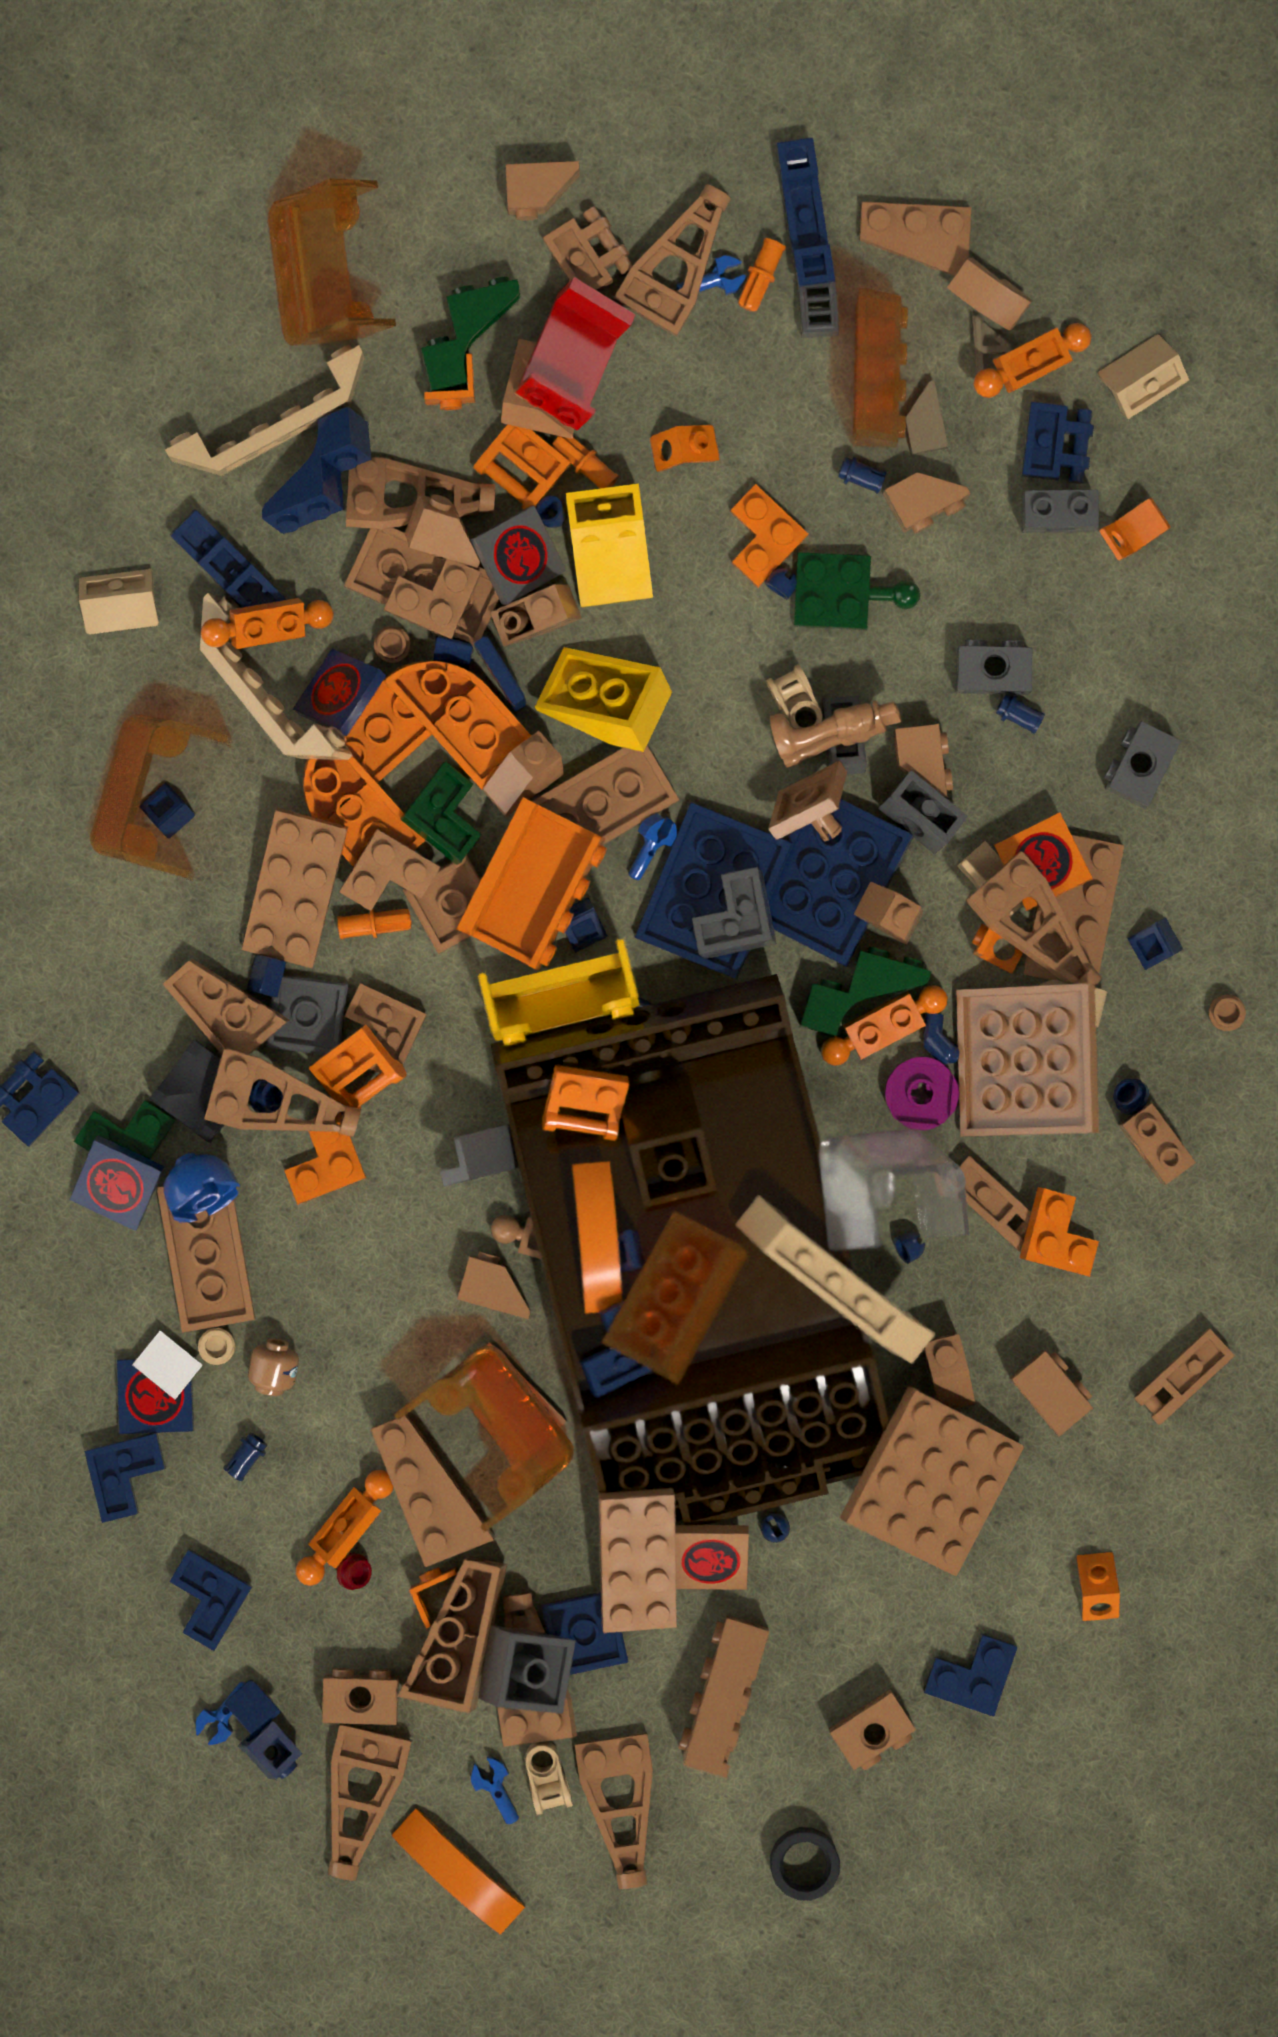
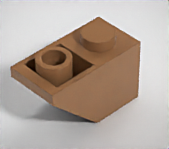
[883,472,971,534]
[490,584,582,647]
[893,724,953,798]

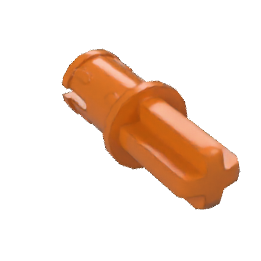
[738,238,786,312]
[552,436,619,488]
[337,909,412,939]

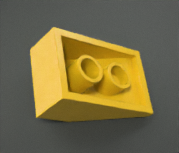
[535,647,672,752]

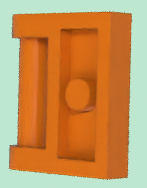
[473,424,571,509]
[309,1024,407,1109]
[542,1065,629,1141]

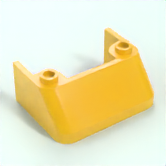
[478,939,639,1046]

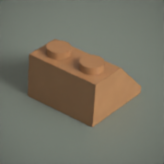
[501,339,575,439]

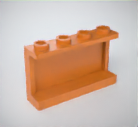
[457,797,607,970]

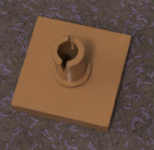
[768,760,847,841]

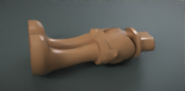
[770,700,901,768]

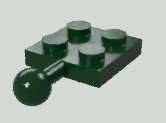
[794,552,920,630]

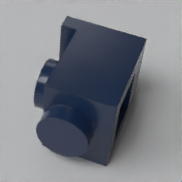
[238,1721,302,1780]

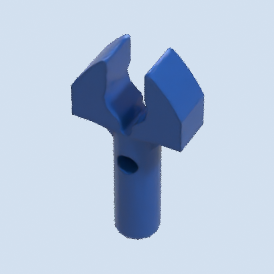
[677,255,746,295]
[628,813,677,880]
[196,1682,245,1745]
[471,1756,519,1824]

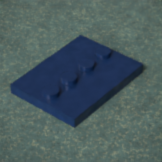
[769,799,914,967]
[635,803,793,980]

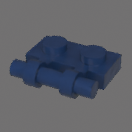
[1022,402,1094,484]
[0,1051,80,1147]

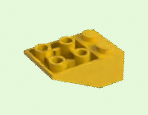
[566,483,653,608]

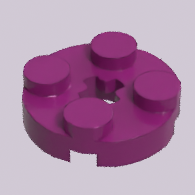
[885,1057,959,1130]

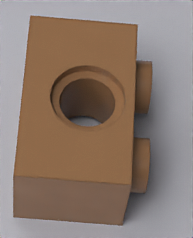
[1118,1103,1196,1185]
[322,1668,399,1725]
[829,1689,916,1770]

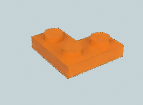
[730,484,809,588]
[284,1112,366,1205]
[1019,1187,1099,1277]

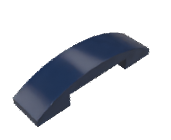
[777,137,835,287]

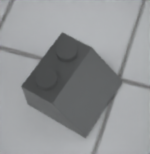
[478,1625,576,1714]

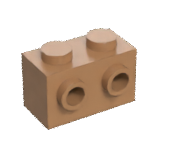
[1009,1350,1093,1437]

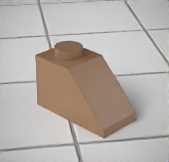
[506,161,580,221]
[405,494,480,568]
[483,731,563,817]
[854,882,923,945]
[457,1251,531,1319]
[923,1332,975,1409]

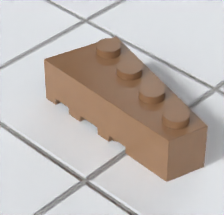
[371,1413,495,1567]
[398,1557,507,1713]
[678,1615,769,1779]

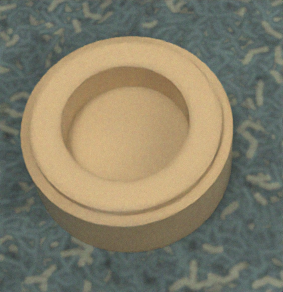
[198,1328,236,1365]

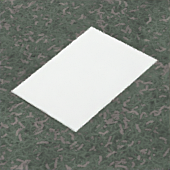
[133,1331,203,1399]

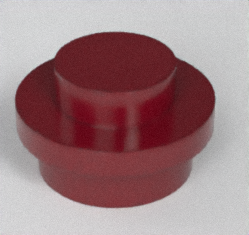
[337,1553,372,1590]

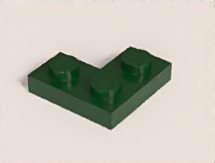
[400,761,482,865]
[73,1100,176,1160]

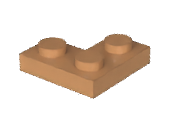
[384,559,481,639]
[339,829,440,911]
[345,983,427,1073]

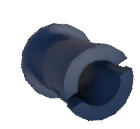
[837,456,887,494]
[996,694,1045,734]
[223,1432,268,1482]

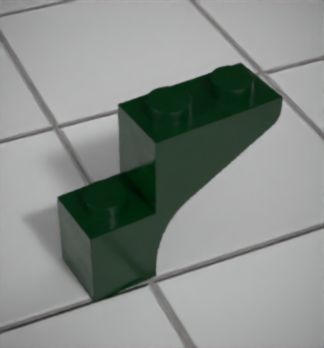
[421,276,520,392]
[800,947,932,1037]

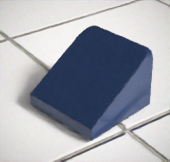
[433,636,474,671]
[139,782,195,839]
[565,897,608,953]
[1127,918,1183,970]
[247,955,286,997]
[617,1230,645,1273]
[225,1680,281,1737]

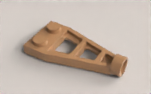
[614,184,731,337]
[346,457,495,529]
[966,851,1102,985]
[204,1048,361,1137]
[498,1592,577,1747]
[327,1723,412,1881]
[574,1733,653,1889]

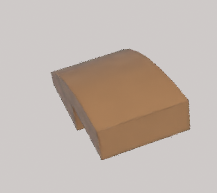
[947,257,1032,331]

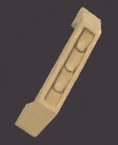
[165,345,365,476]
[200,593,353,760]
[736,1195,935,1363]

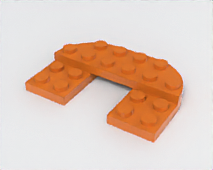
[303,661,531,867]

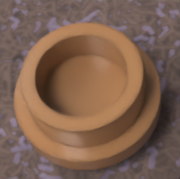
[374,626,411,663]
[1208,995,1246,1031]

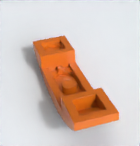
[572,1161,622,1313]
[391,1808,525,1935]

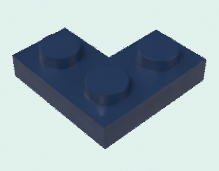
[580,1296,663,1397]
[84,1433,166,1523]
[169,1549,253,1651]
[923,1634,1017,1717]

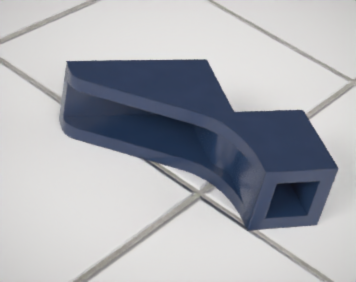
[262,407,371,534]

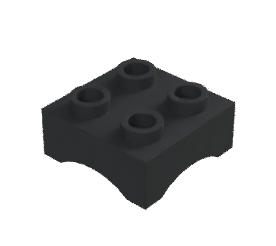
[149,1040,254,1143]

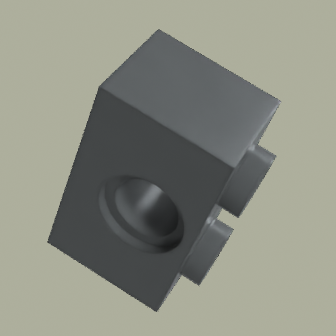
[1021,489,1099,533]
[956,640,1033,695]
[1104,721,1181,809]
[878,770,968,854]

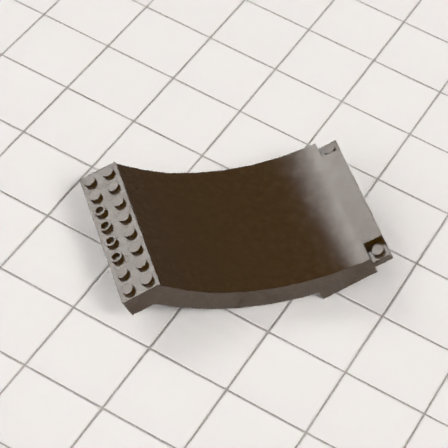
[491,974,889,1525]

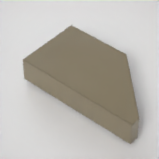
[972,316,1012,374]
[905,380,949,456]

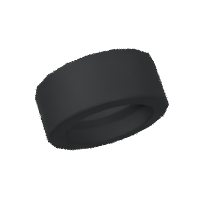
[770,1827,840,1901]

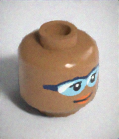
[248,1339,299,1396]

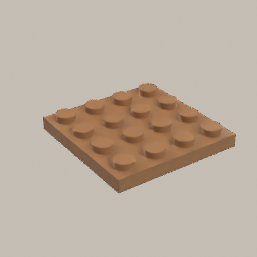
[956,983,1099,1137]
[839,1386,1025,1576]

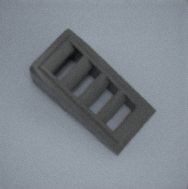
[798,262,839,338]
[822,695,867,775]

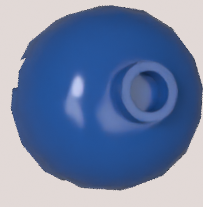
[164,1153,240,1223]

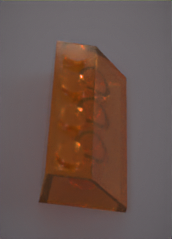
[852,288,908,448]
[602,1211,749,1385]

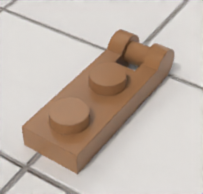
[944,1156,1031,1252]
[1133,1328,1235,1425]

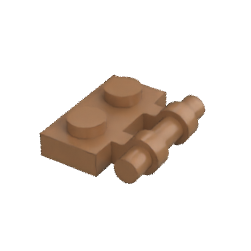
[543,206,633,291]

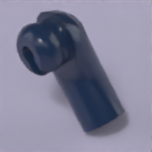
[923,1013,959,1064]

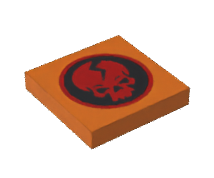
[994,812,1093,911]

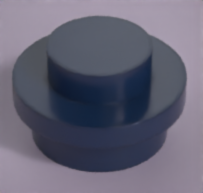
[250,1079,283,1113]
[1113,1079,1149,1115]

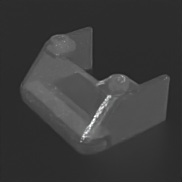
[820,1129,970,1250]

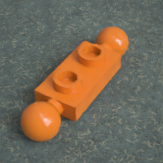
[974,323,1091,398]
[201,598,334,649]
[821,985,948,1066]
[296,1470,394,1586]

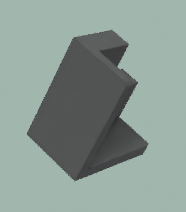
[692,867,777,959]
[440,1125,520,1187]

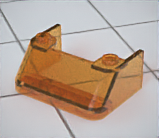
[268,178,396,346]
[90,714,233,881]
[394,1345,574,1532]

